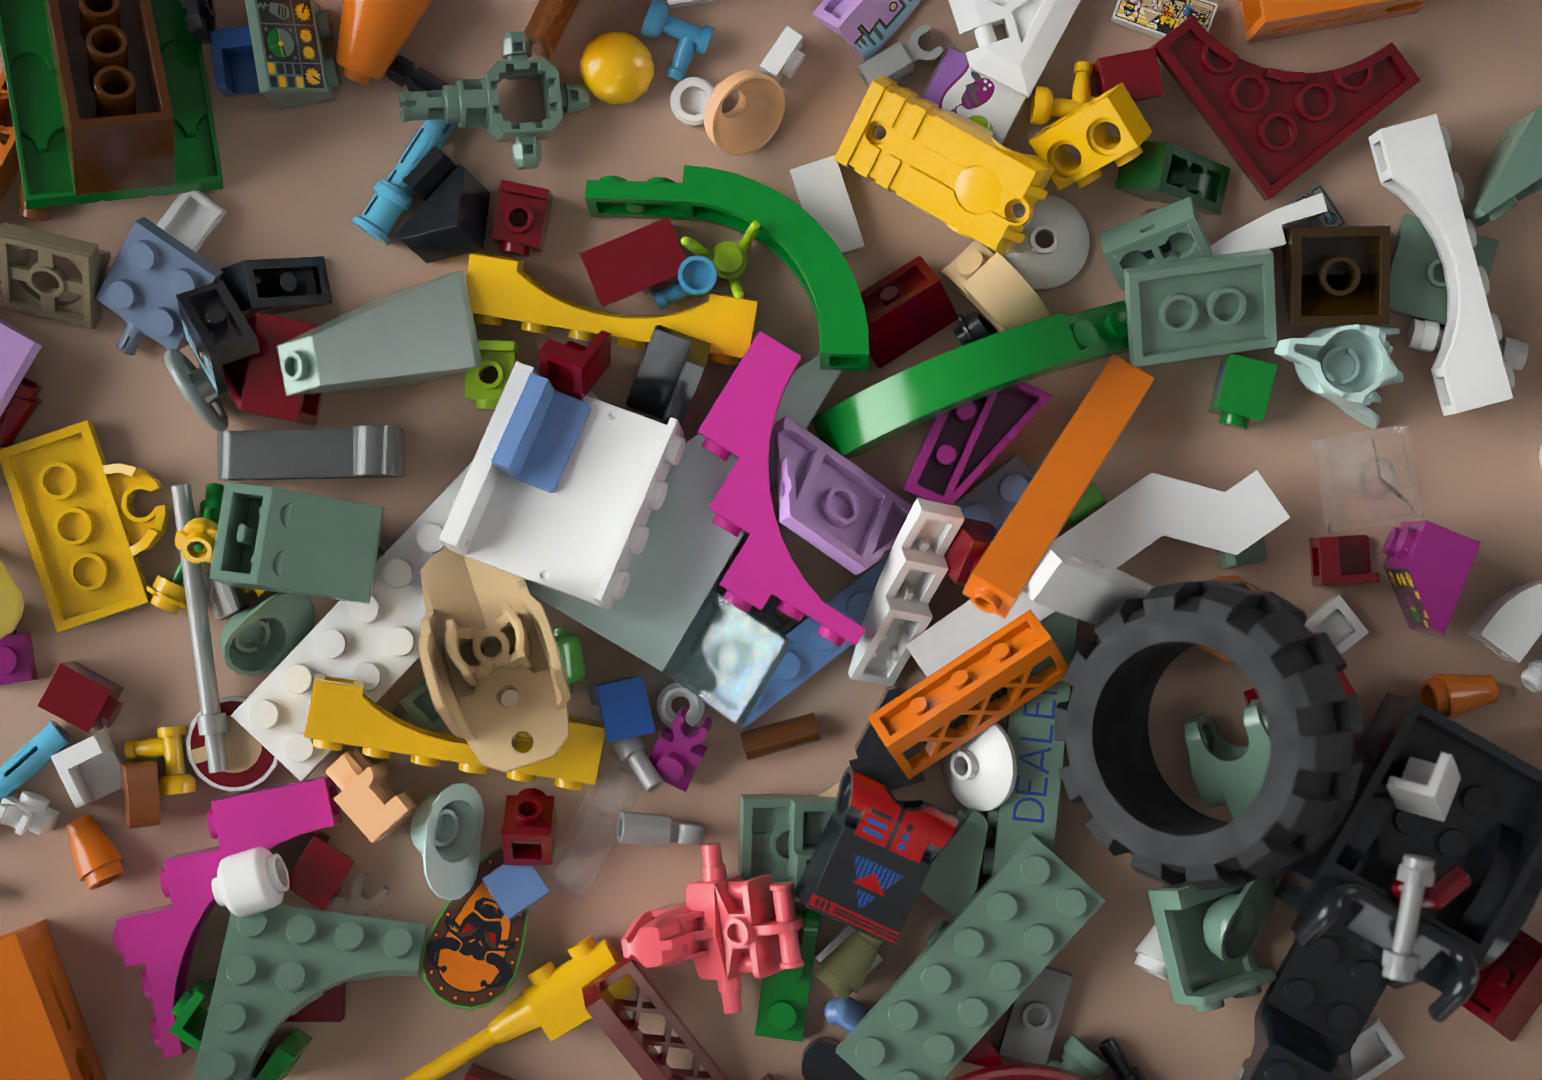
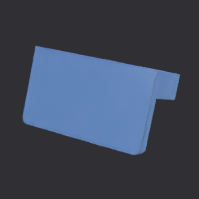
[491,373,591,493]

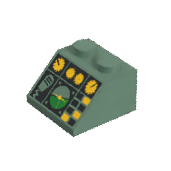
[245,0,341,110]

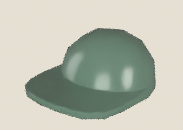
[219,593,315,676]
[1203,875,1276,963]

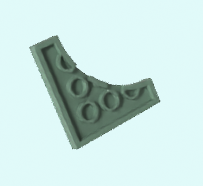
[193,905,427,1080]

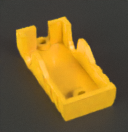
[834,76,1056,255]

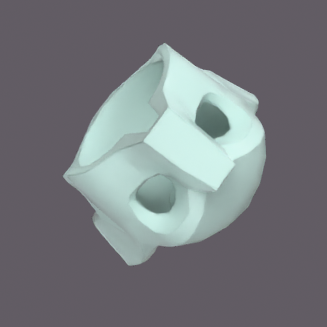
[1274,324,1404,430]

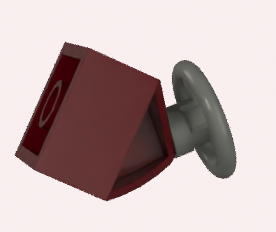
[164,313,322,431]

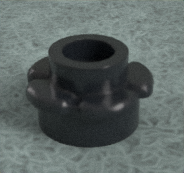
[954,309,994,346]

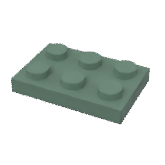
[1124,248,1277,367]

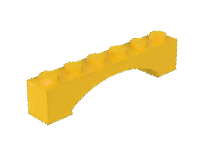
[466,252,759,365]
[304,673,605,790]

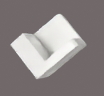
[50,732,122,808]
[1386,752,1461,822]

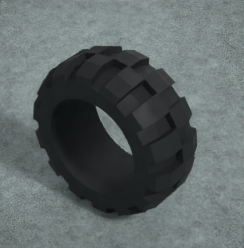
[1054,580,1365,891]

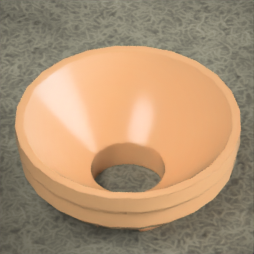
[704,70,785,156]

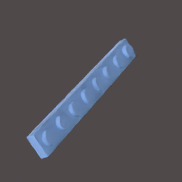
[715,455,1034,728]

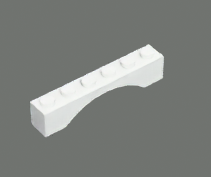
[1368,114,1515,416]

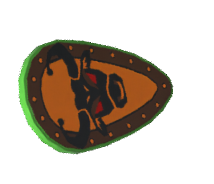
[421,845,529,1010]

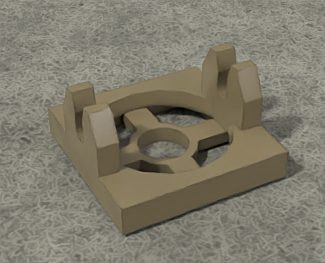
[0,222,111,329]

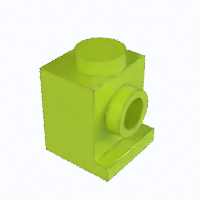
[465,340,519,411]

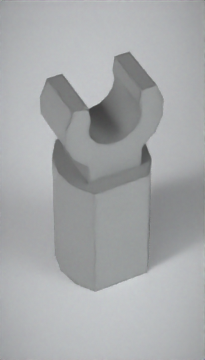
[857,24,944,89]
[617,811,705,847]

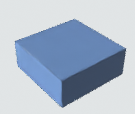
[482,865,550,922]

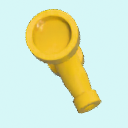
[1029,61,1096,125]
[124,725,197,795]

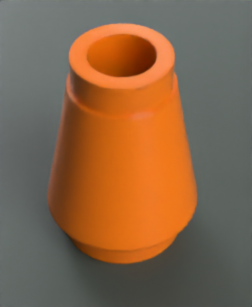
[1420,673,1498,719]
[65,814,125,890]

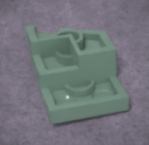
[738,794,837,902]

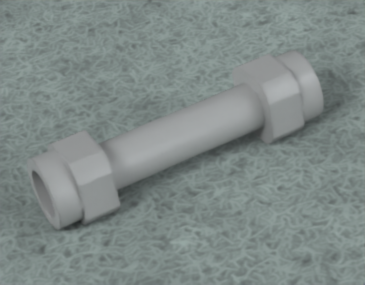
[1381,854,1436,982]

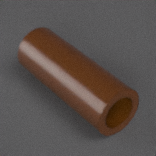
[740,712,821,760]

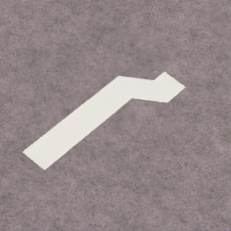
[905,470,1290,677]

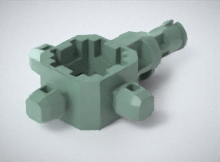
[399,31,590,170]

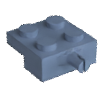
[95,217,224,356]

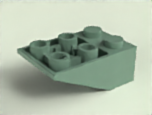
[1462,105,1542,227]
[209,482,384,604]

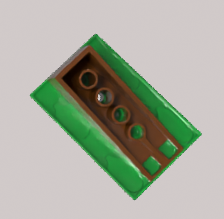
[0,0,223,210]

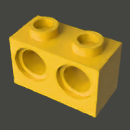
[1029,82,1152,191]

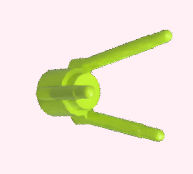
[681,221,760,300]

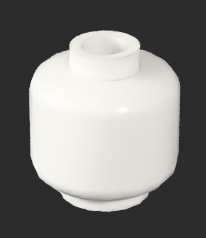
[212,846,290,918]

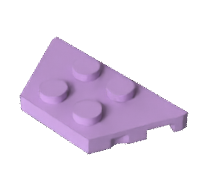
[773,416,912,575]

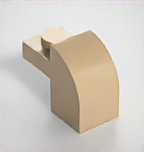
[941,240,1051,333]

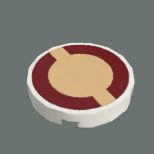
[186,695,279,792]

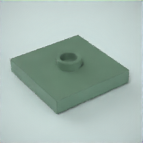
[1390,214,1499,328]

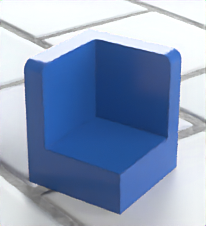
[209,26,260,97]
[587,675,656,742]

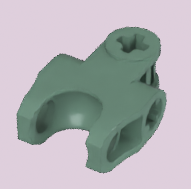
[1184,698,1270,820]

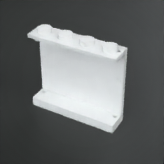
[439,361,686,611]

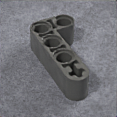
[217,425,405,481]

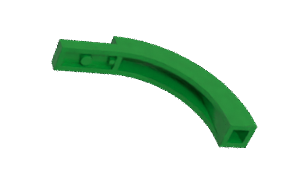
[585,165,869,371]
[812,300,1129,459]

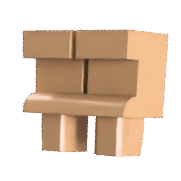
[325,749,422,843]

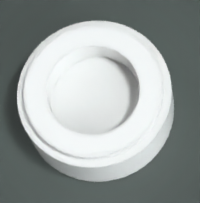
[670,77,714,128]

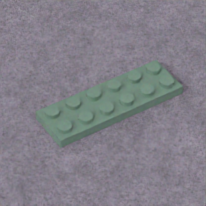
[836,833,1106,1080]

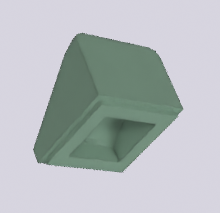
[392,678,447,732]

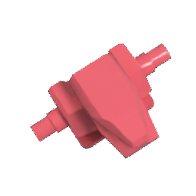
[621,842,804,1014]

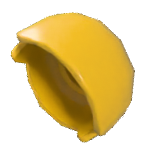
[578,31,654,105]

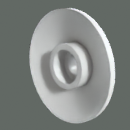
[995,195,1090,290]
[941,718,1017,811]

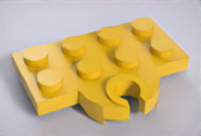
[0,420,170,633]

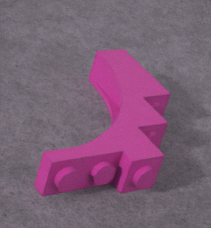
[697,331,866,648]
[113,775,343,1059]

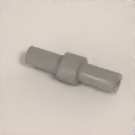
[597,710,664,792]

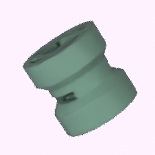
[1048,1034,1110,1080]

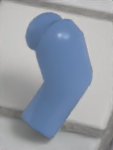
[824,997,871,1032]

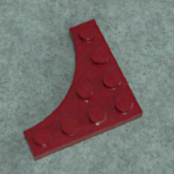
[1150,15,1421,201]

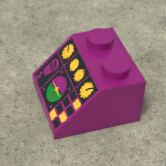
[1383,520,1481,634]

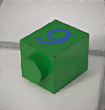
[1208,353,1277,430]

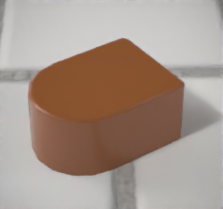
[120,759,161,829]

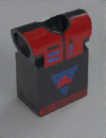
[793,766,959,947]

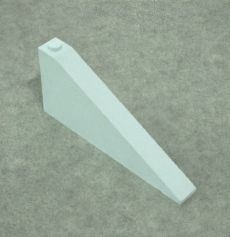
[525,355,842,671]

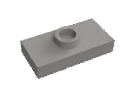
[997,966,1073,1065]

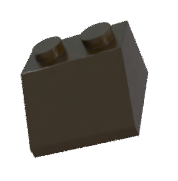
[1282,225,1391,326]

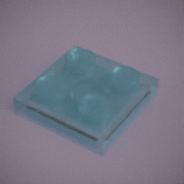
[663,590,793,724]

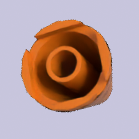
[335,0,433,85]

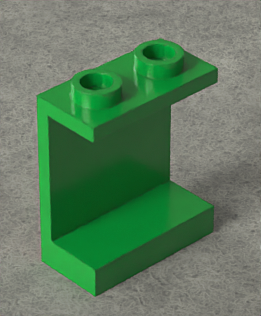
[169,976,313,1080]

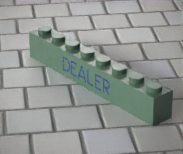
[980,611,1078,880]

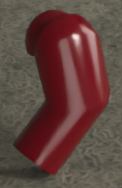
[1391,865,1471,910]

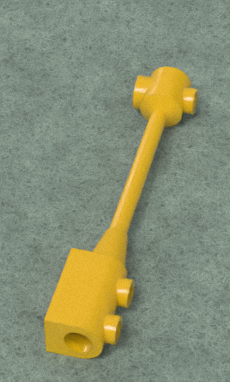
[401,935,637,1080]

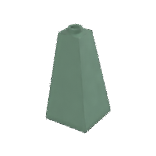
[277,271,482,395]

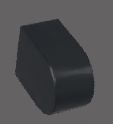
[801,1037,865,1080]

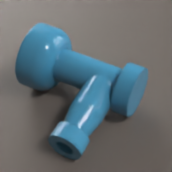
[640,0,715,82]
[652,255,717,311]

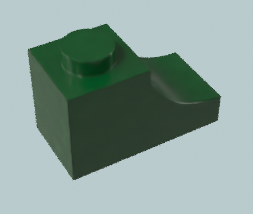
[1115,141,1231,215]

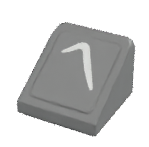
[203,570,250,620]

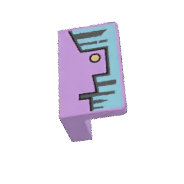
[812,0,923,61]

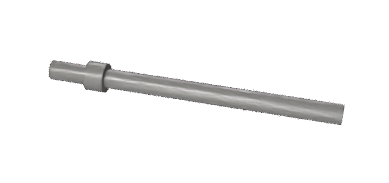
[171,484,229,773]

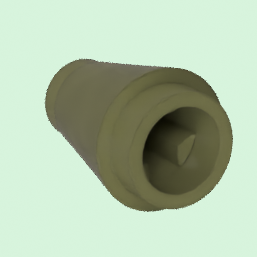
[815,931,884,1001]

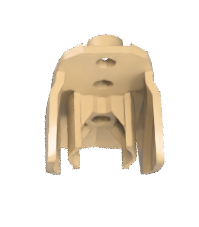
[418,546,571,773]

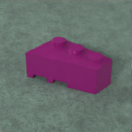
[901,382,1053,505]

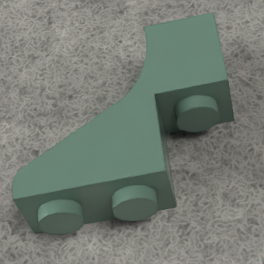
[920,808,988,945]

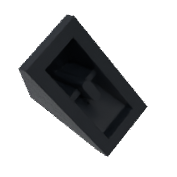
[395,164,491,263]

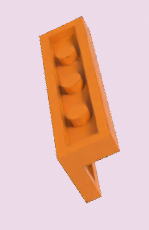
[867,609,1069,780]

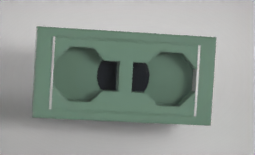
[1100,196,1212,290]

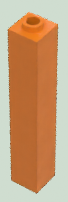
[962,354,1155,619]

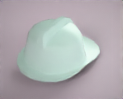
[410,783,485,901]

